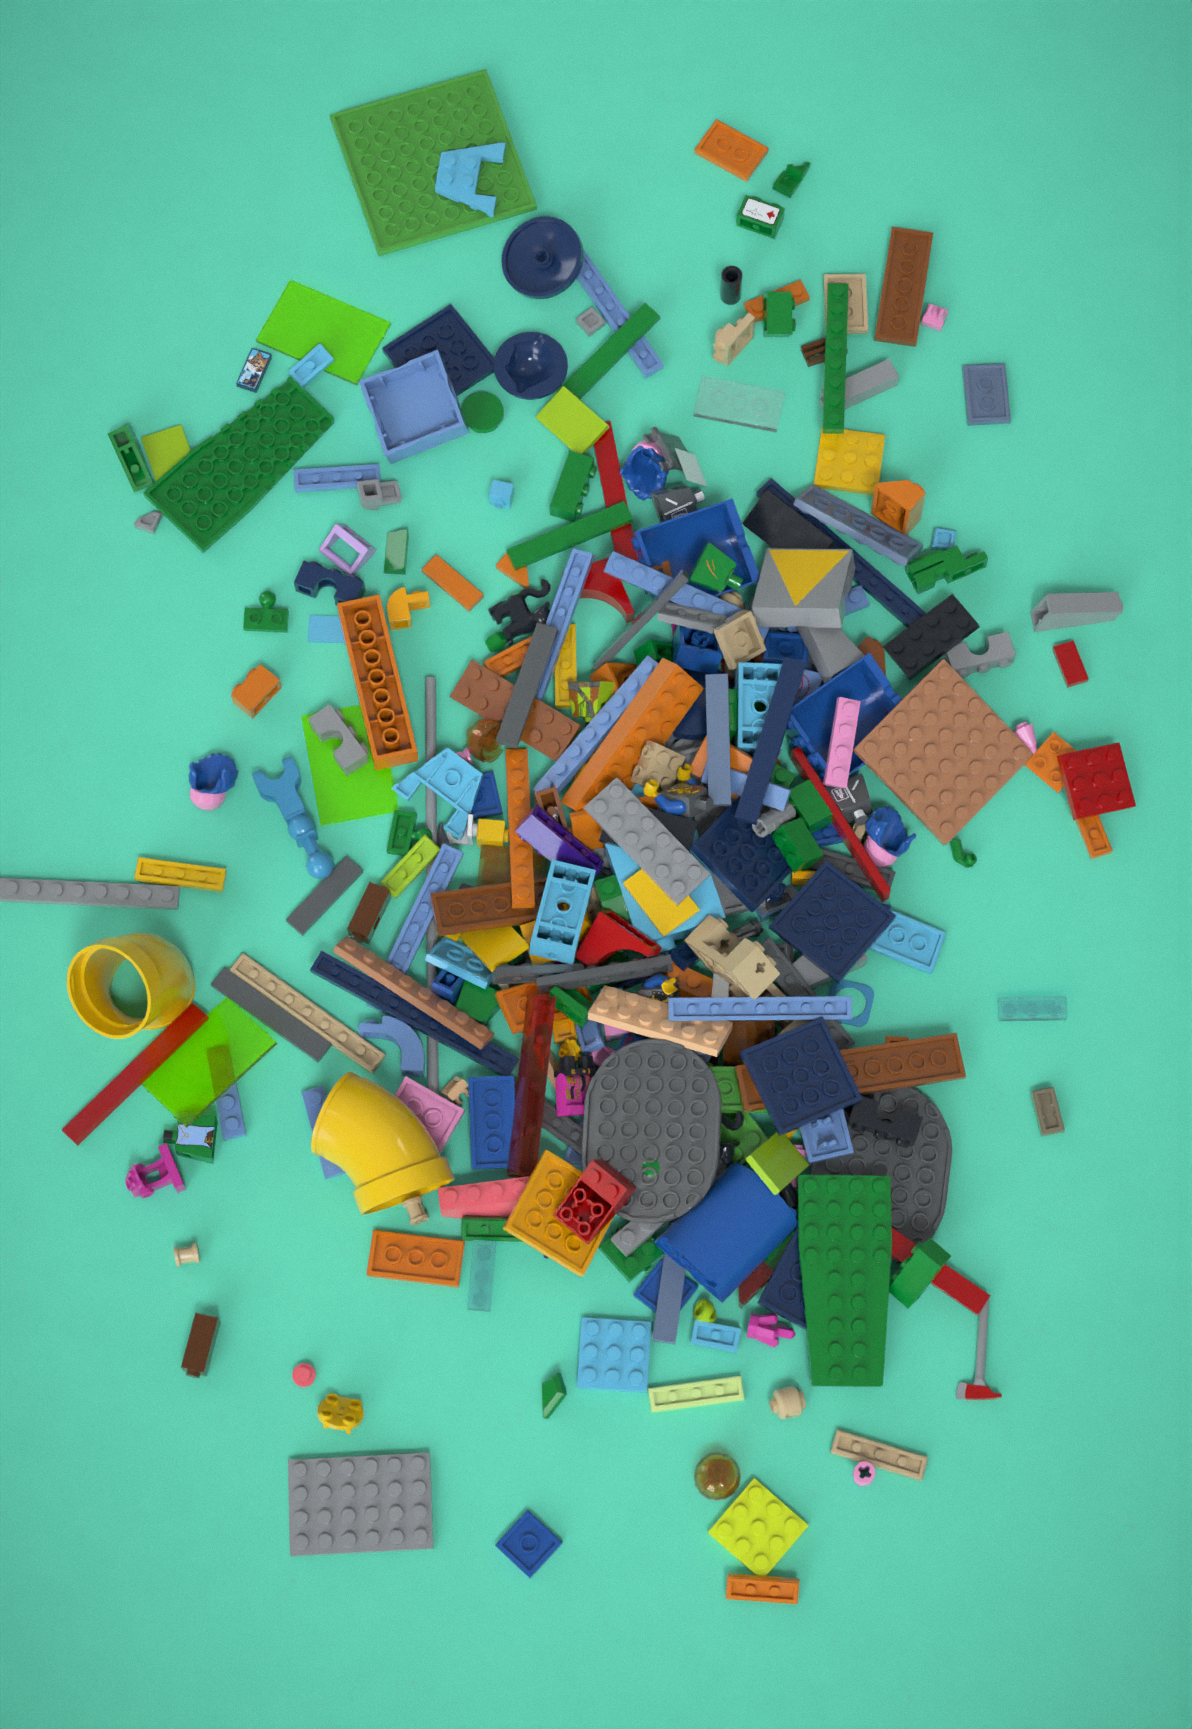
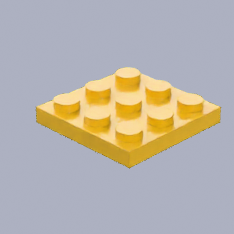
[814,427,885,495]

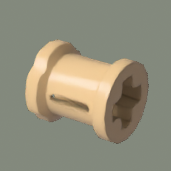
[402,1196,429,1226]
[174,1243,200,1267]

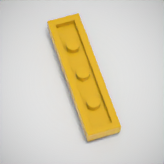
[555,624,577,709]
[134,857,227,893]

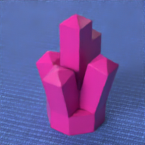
[747,1313,796,1348]

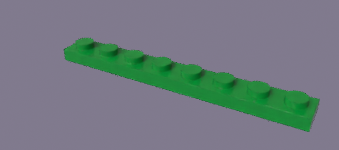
[822,283,849,434]

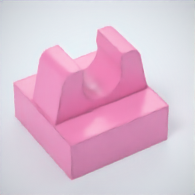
[921,303,949,332]

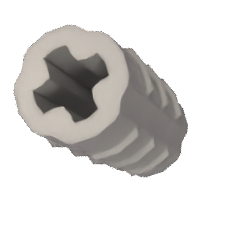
[752,803,796,837]

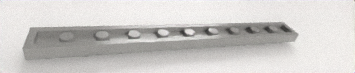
[0,878,180,910]

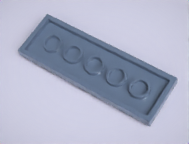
[793,484,923,566]

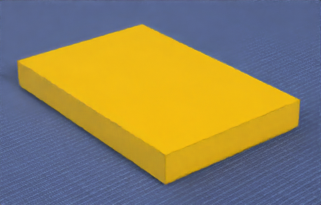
[623,869,700,938]
[460,926,529,973]

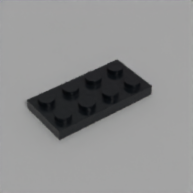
[883,594,980,680]

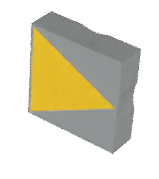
[752,548,855,628]

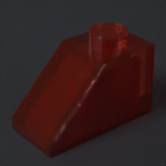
[738,1261,774,1309]

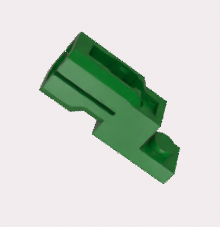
[905,545,988,594]

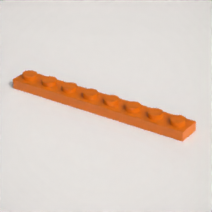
[505,749,535,908]

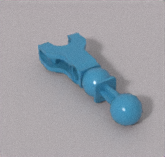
[252,756,334,879]

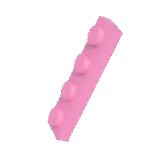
[823,697,861,789]

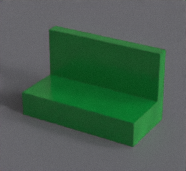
[547,985,593,1029]

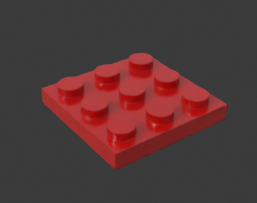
[1057,742,1136,821]

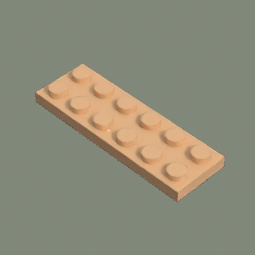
[588,985,733,1057]

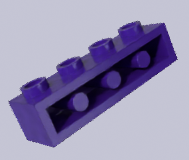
[515,805,604,876]

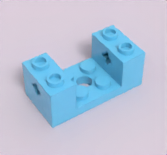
[734,662,782,759]
[529,860,596,965]

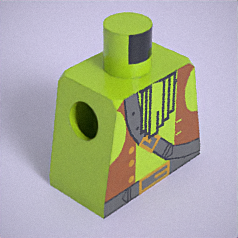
[568,681,614,727]

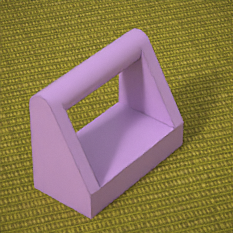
[319,524,377,576]

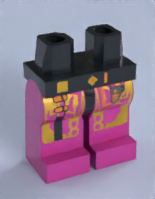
[554,1056,600,1116]

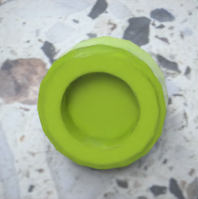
[693,1298,717,1323]

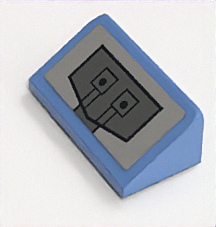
[755,885,797,922]

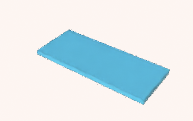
[308,615,345,643]

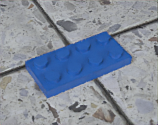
[468,1075,518,1170]

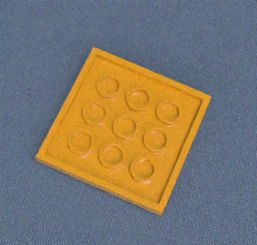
[503,1149,613,1277]

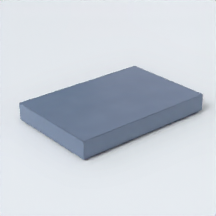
[962,363,1011,426]

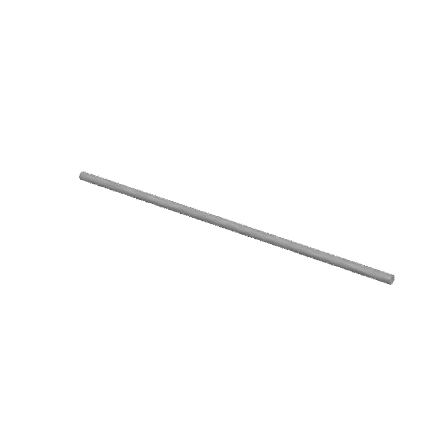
[425,677,439,1095]

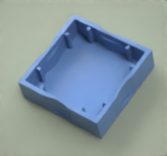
[359,350,470,464]

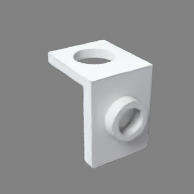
[447,814,478,845]

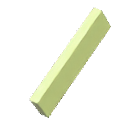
[648,1376,745,1413]

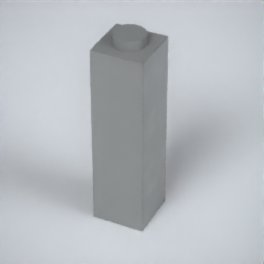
[819,359,899,409]

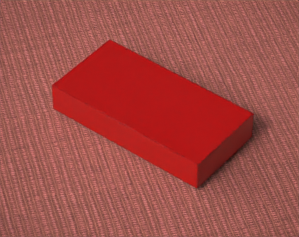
[1052,640,1089,688]

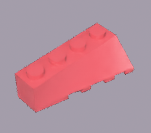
[438,1176,530,1219]

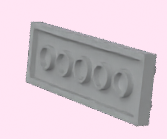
[584,778,710,906]

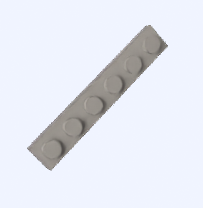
[611,1160,727,1257]

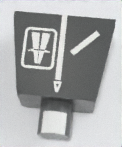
[650,485,705,523]
[825,774,872,825]

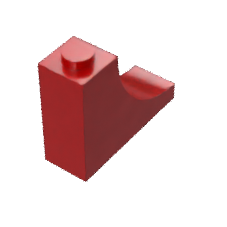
[562,557,635,623]
[575,909,662,968]

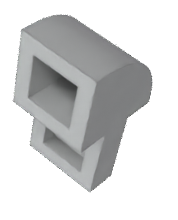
[356,479,402,510]

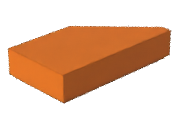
[496,553,529,589]

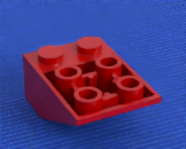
[553,1159,637,1244]

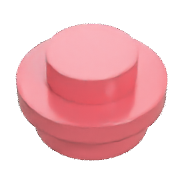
[292,1363,316,1387]

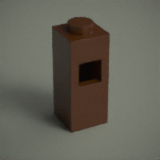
[347,882,391,944]
[181,1313,221,1378]

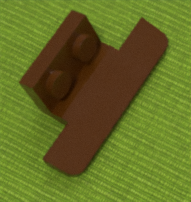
[723,1020,775,1067]

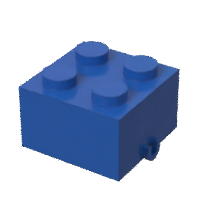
[672,625,723,674]

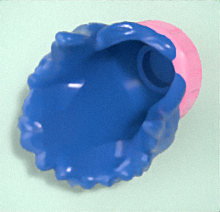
[619,440,669,501]
[189,753,239,811]
[864,806,916,867]

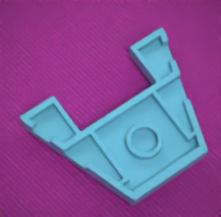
[435,142,506,217]
[392,748,484,840]

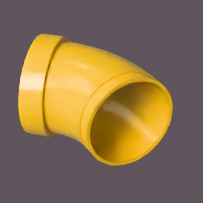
[67,933,195,1039]
[311,1072,455,1215]

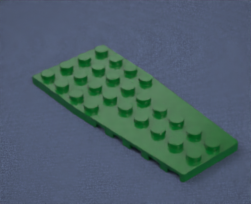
[143,377,334,553]
[797,1175,892,1387]

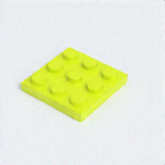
[708,1478,809,1576]

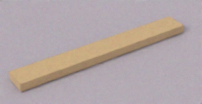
[230,953,386,1074]

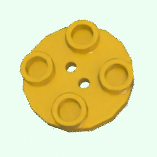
[317,1393,364,1434]

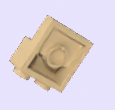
[712,313,755,367]
[713,610,766,670]
[630,740,685,793]

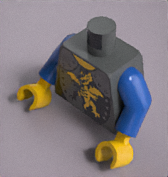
[643,764,714,818]
[630,973,680,1003]

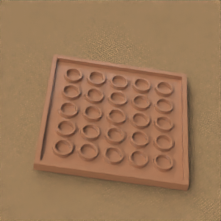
[853,659,1033,846]

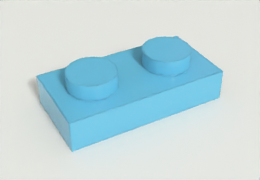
[288,344,335,389]
[691,1320,741,1353]

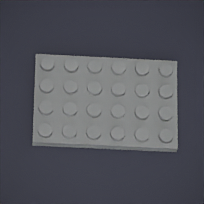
[288,1453,434,1557]

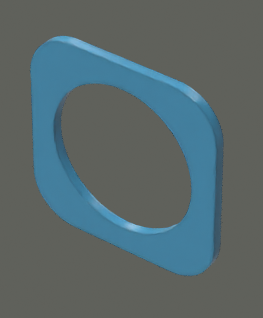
[829,980,874,1027]

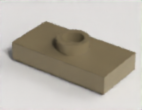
[1031,1087,1065,1137]

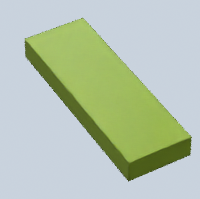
[380,834,441,899]

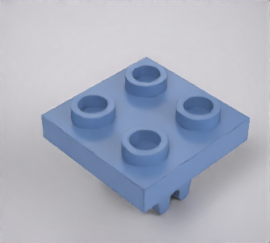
[800,1109,854,1164]

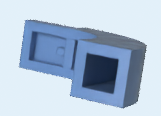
[358,1016,425,1077]

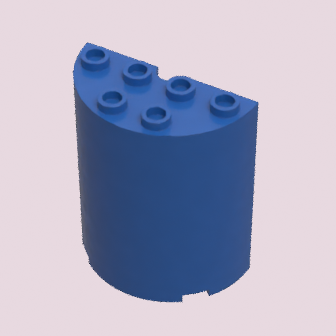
[631,498,760,612]
[787,652,902,782]
[654,1162,798,1303]

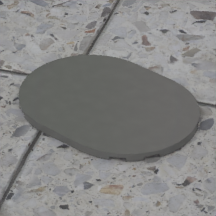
[582,1039,722,1224]
[810,1087,952,1262]

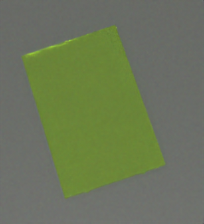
[256,280,391,385]
[301,705,399,826]
[141,997,277,1128]

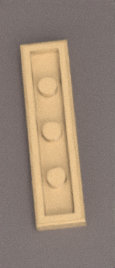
[830,1429,928,1481]

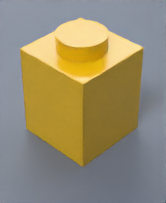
[476,819,509,849]

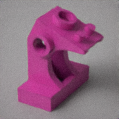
[125,1143,186,1199]

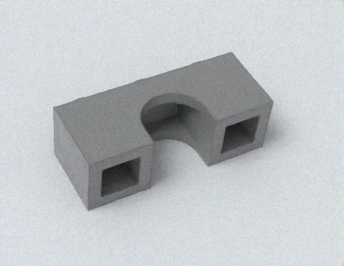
[943,632,1016,678]
[308,704,369,776]

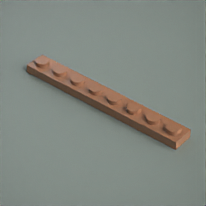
[333,936,495,1049]

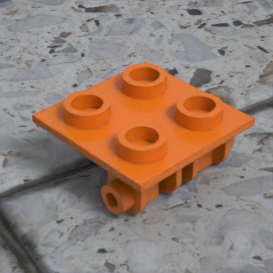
[1025,732,1076,793]

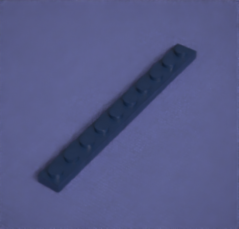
[756,478,926,628]
[310,950,519,1076]

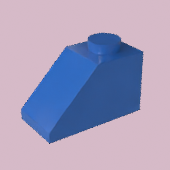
[431,969,465,1004]

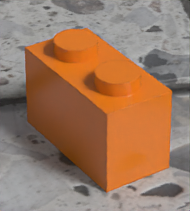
[231,664,282,719]

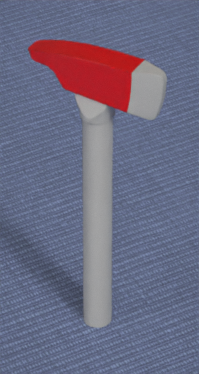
[956,1299,1002,1400]

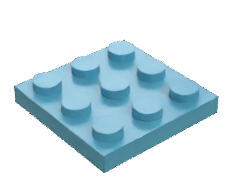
[577,1317,651,1393]

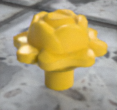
[558,1038,581,1065]

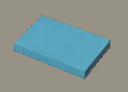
[869,908,946,974]
[425,936,493,989]

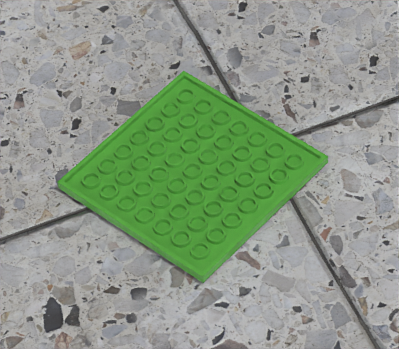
[330,69,537,257]

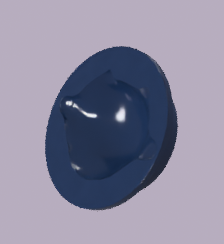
[494,332,568,400]

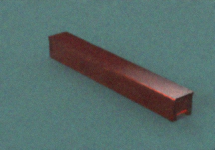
[507,994,556,1178]

